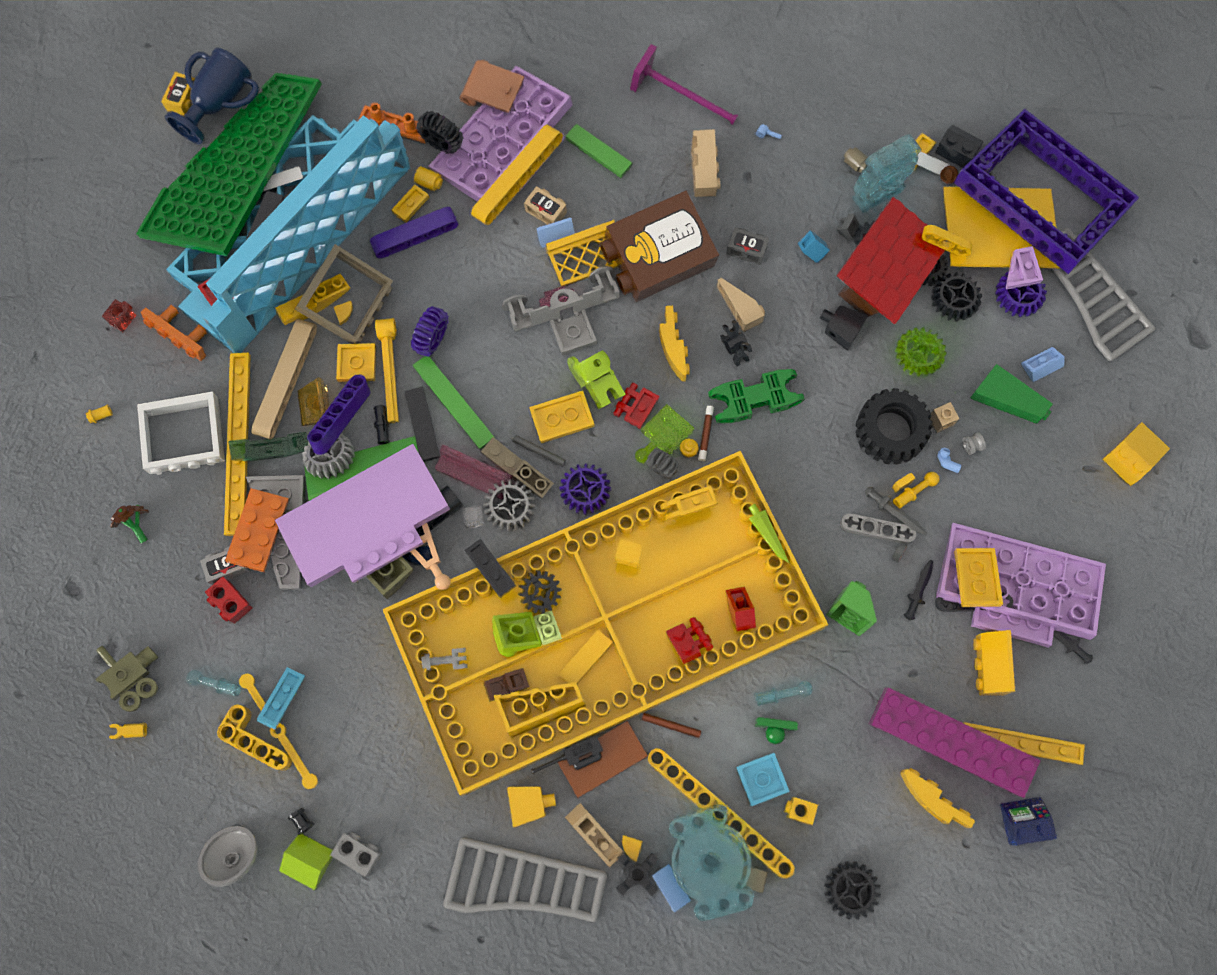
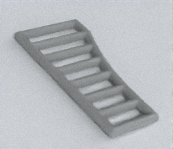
[1051,228,1155,361]
[443,837,607,922]

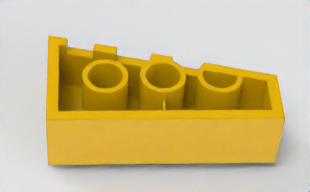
[493,682,586,738]

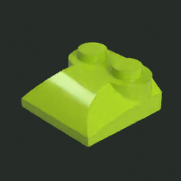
[492,612,542,657]

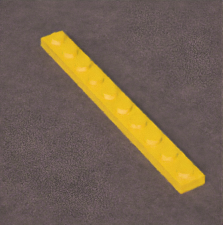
[224,353,251,536]

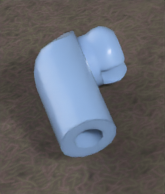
[937,447,961,473]

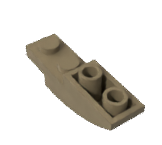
[481,437,554,499]

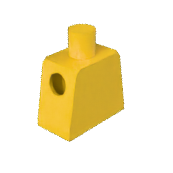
[507,787,556,827]

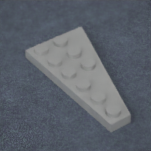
[246,475,305,590]

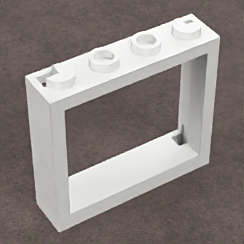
[137,392,225,475]

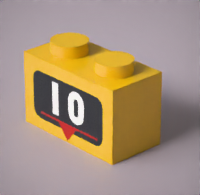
[161,72,195,115]

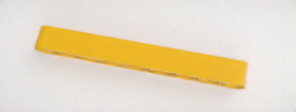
[648,748,794,878]

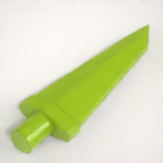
[749,504,789,563]

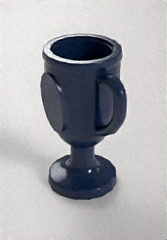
[164,48,259,145]

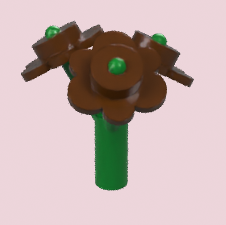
[110,505,149,543]

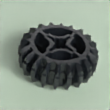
[416,111,464,154]
[931,272,982,322]
[824,861,881,920]

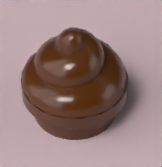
[940,165,959,184]

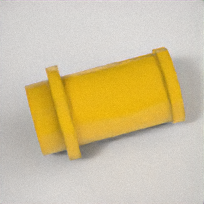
[86,404,113,424]

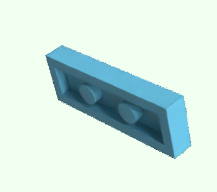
[257,667,305,729]

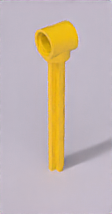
[375,318,399,424]

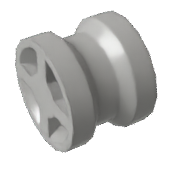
[963,432,986,455]

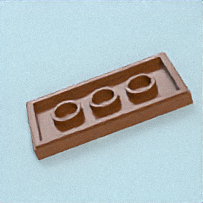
[558,721,647,798]

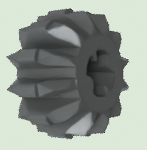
[646,449,679,479]

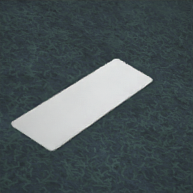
[900,144,949,175]
[263,167,303,191]

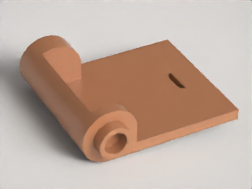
[460,60,524,113]

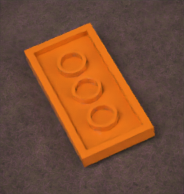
[225,488,289,572]

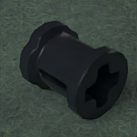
[288,807,315,835]

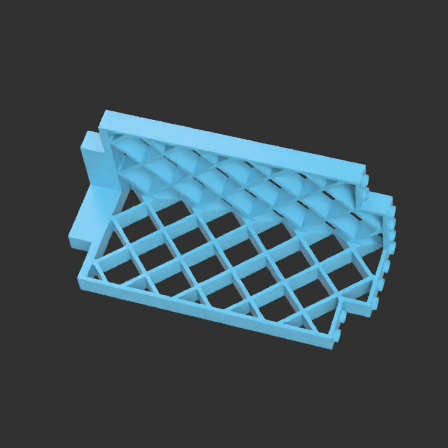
[166,115,410,353]

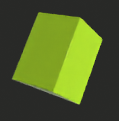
[279,834,333,890]

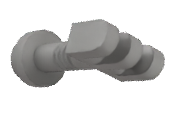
[421,648,467,670]

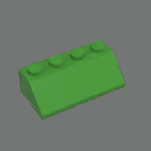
[826,581,877,636]

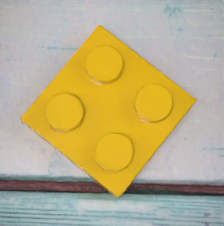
[336,343,376,382]

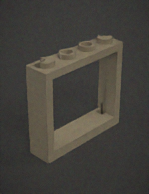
[295,244,393,344]

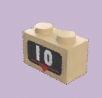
[524,186,567,225]

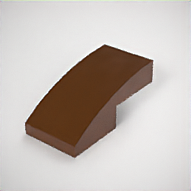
[483,668,529,702]

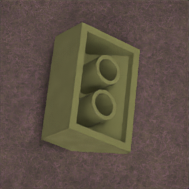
[366,556,414,599]

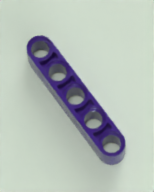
[370,207,459,259]
[307,374,371,455]

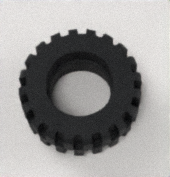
[855,388,933,465]

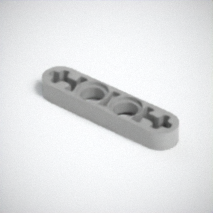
[840,514,916,544]

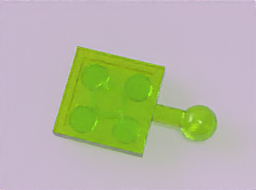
[635,404,695,463]

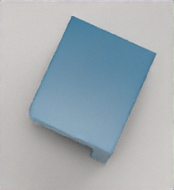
[798,230,830,263]

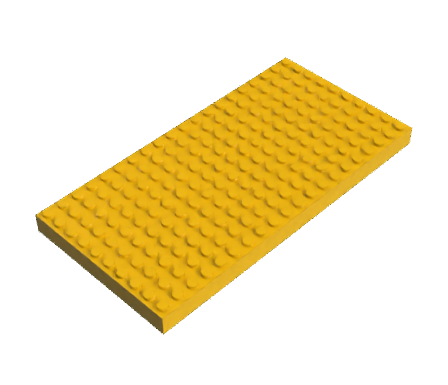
[382,451,828,796]

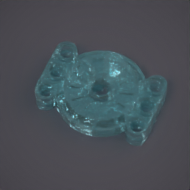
[852,134,921,213]
[669,804,754,921]

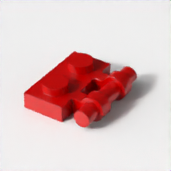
[613,382,660,429]
[666,617,714,664]

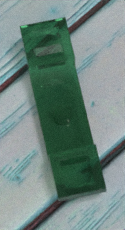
[228,432,308,461]

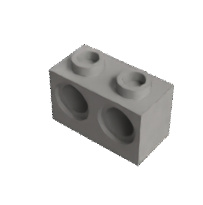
[330,831,382,877]

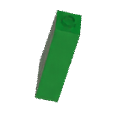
[970,364,1053,424]

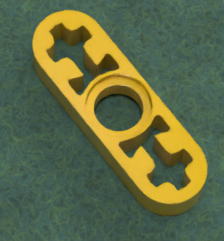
[922,225,972,257]

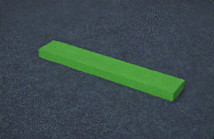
[412,356,495,450]

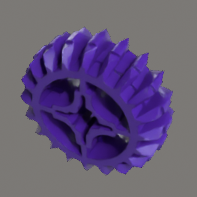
[995,271,1047,318]
[411,306,449,356]
[559,463,611,515]

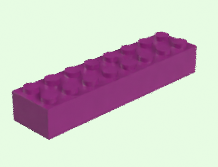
[869,687,1041,798]

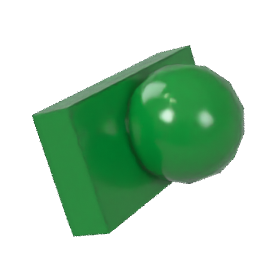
[755,717,798,744]

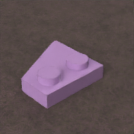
[1006,246,1043,289]

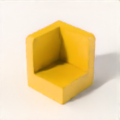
[615,539,643,568]

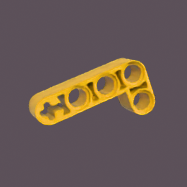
[217,705,292,771]

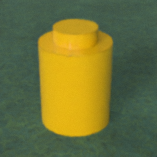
[414,166,443,191]

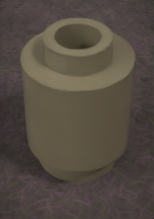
[844,147,871,174]

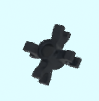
[720,320,752,366]
[616,852,659,896]

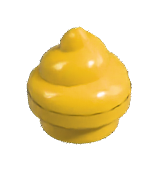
[680,439,699,458]

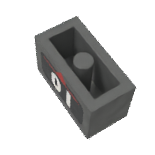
[726,228,769,265]

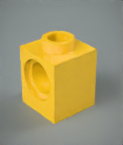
[784,797,818,825]

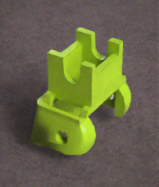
[567,350,626,409]

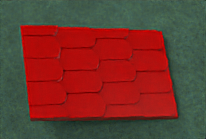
[836,197,946,324]

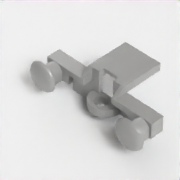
[502,266,619,355]

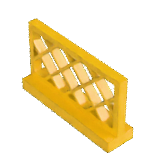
[546,220,618,287]

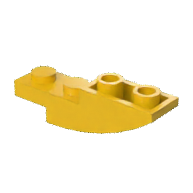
[275,273,350,325]
[659,306,690,381]
[900,768,975,828]

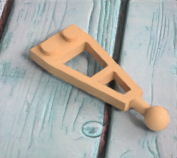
[410,523,451,590]

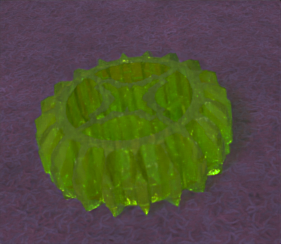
[895,327,947,377]

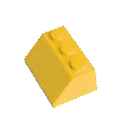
[973,630,1015,696]

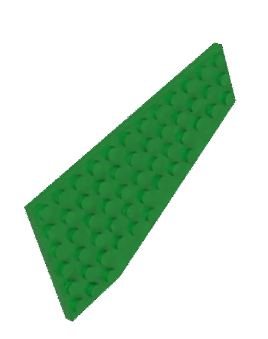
[136,73,322,256]

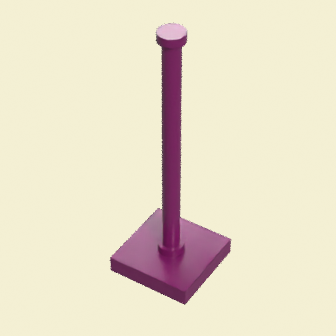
[630,44,738,125]

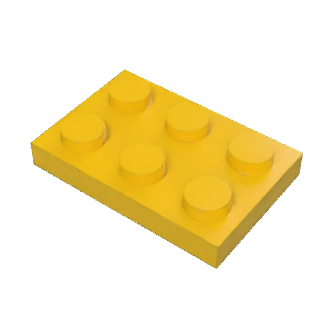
[529,391,595,443]
[954,548,1003,607]

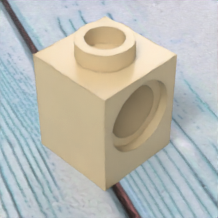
[930,402,959,433]

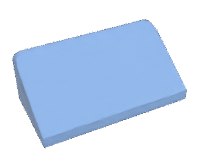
[536,218,575,248]
[1021,347,1064,382]
[652,864,691,912]

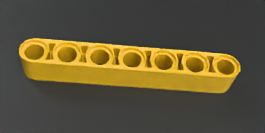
[471,124,563,225]

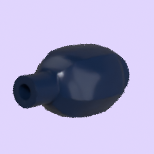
[402,546,433,565]

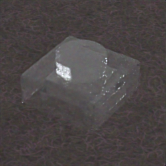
[462,505,485,529]

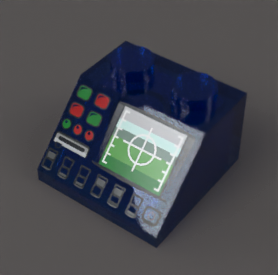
[1000,797,1057,845]

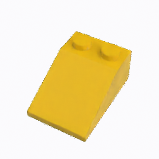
[1103,422,1170,486]

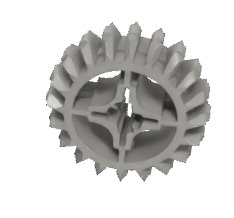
[302,433,355,479]
[483,479,535,532]

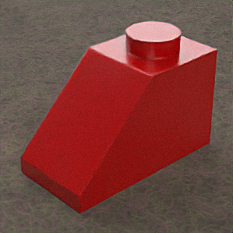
[726,586,756,631]

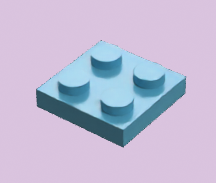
[736,753,790,806]

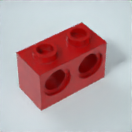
[205,576,253,624]

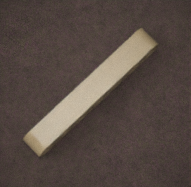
[252,319,317,439]

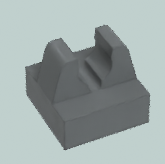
[836,214,860,240]

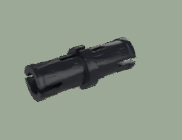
[373,405,390,445]

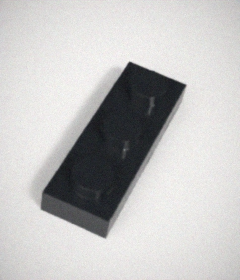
[464,539,516,598]

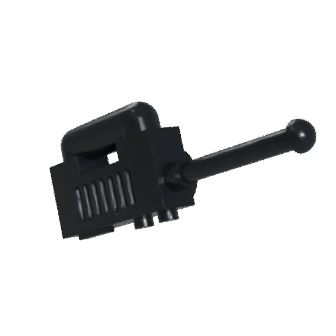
[531,735,603,774]

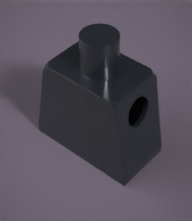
[819,306,868,351]

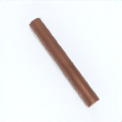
[642,713,701,738]

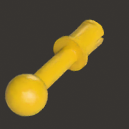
[893,472,940,508]

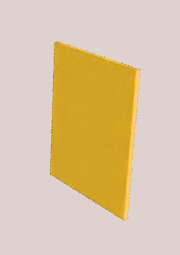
[943,187,1060,268]

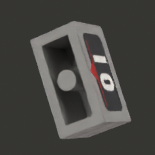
[200,547,250,585]

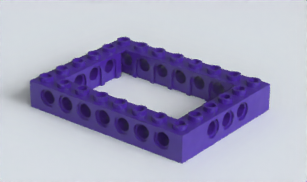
[954,109,1139,274]

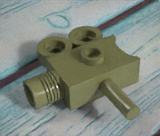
[95,646,159,712]

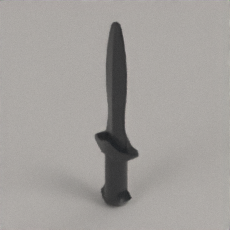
[904,560,933,620]
[1053,630,1093,664]

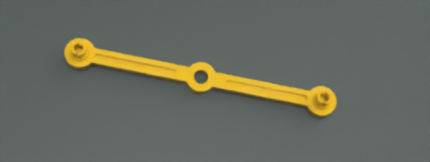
[239,674,318,789]

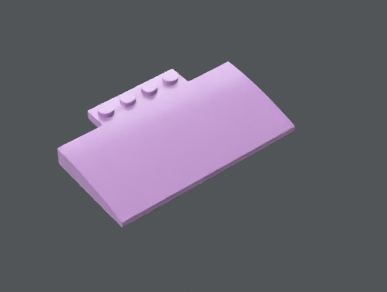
[429,66,572,202]
[275,444,450,587]
[936,523,1106,648]

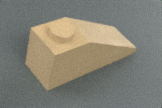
[717,278,765,332]
[565,803,624,868]

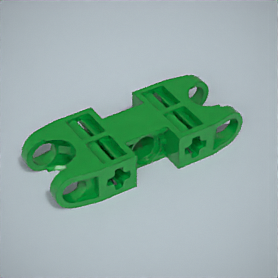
[708,369,805,424]

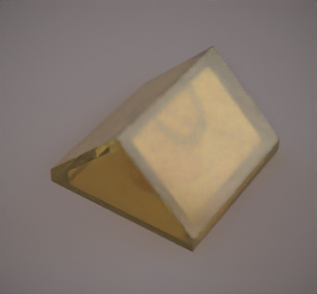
[298,377,329,426]

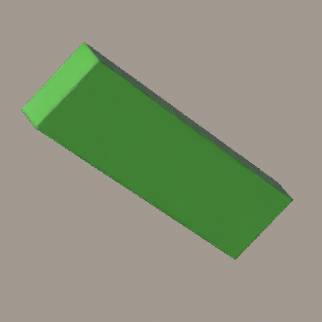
[565,124,632,178]

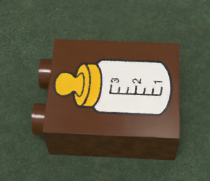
[599,191,719,302]

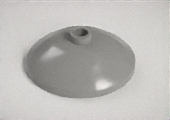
[198,826,257,887]

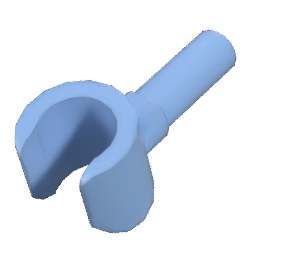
[755,124,782,139]

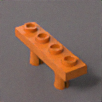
[358,103,426,143]
[140,305,207,361]

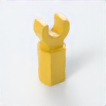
[109,723,147,740]

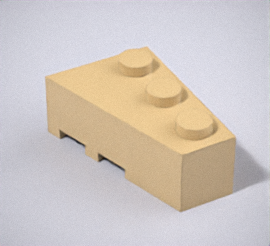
[691,129,720,197]

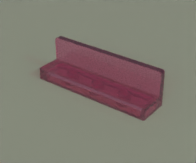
[435,444,513,500]

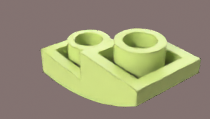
[533,611,562,645]

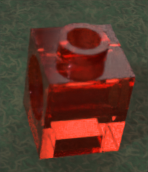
[102,299,136,332]

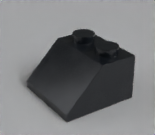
[935,124,984,168]

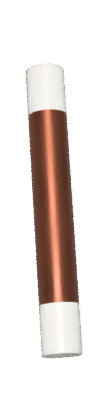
[698,406,714,461]

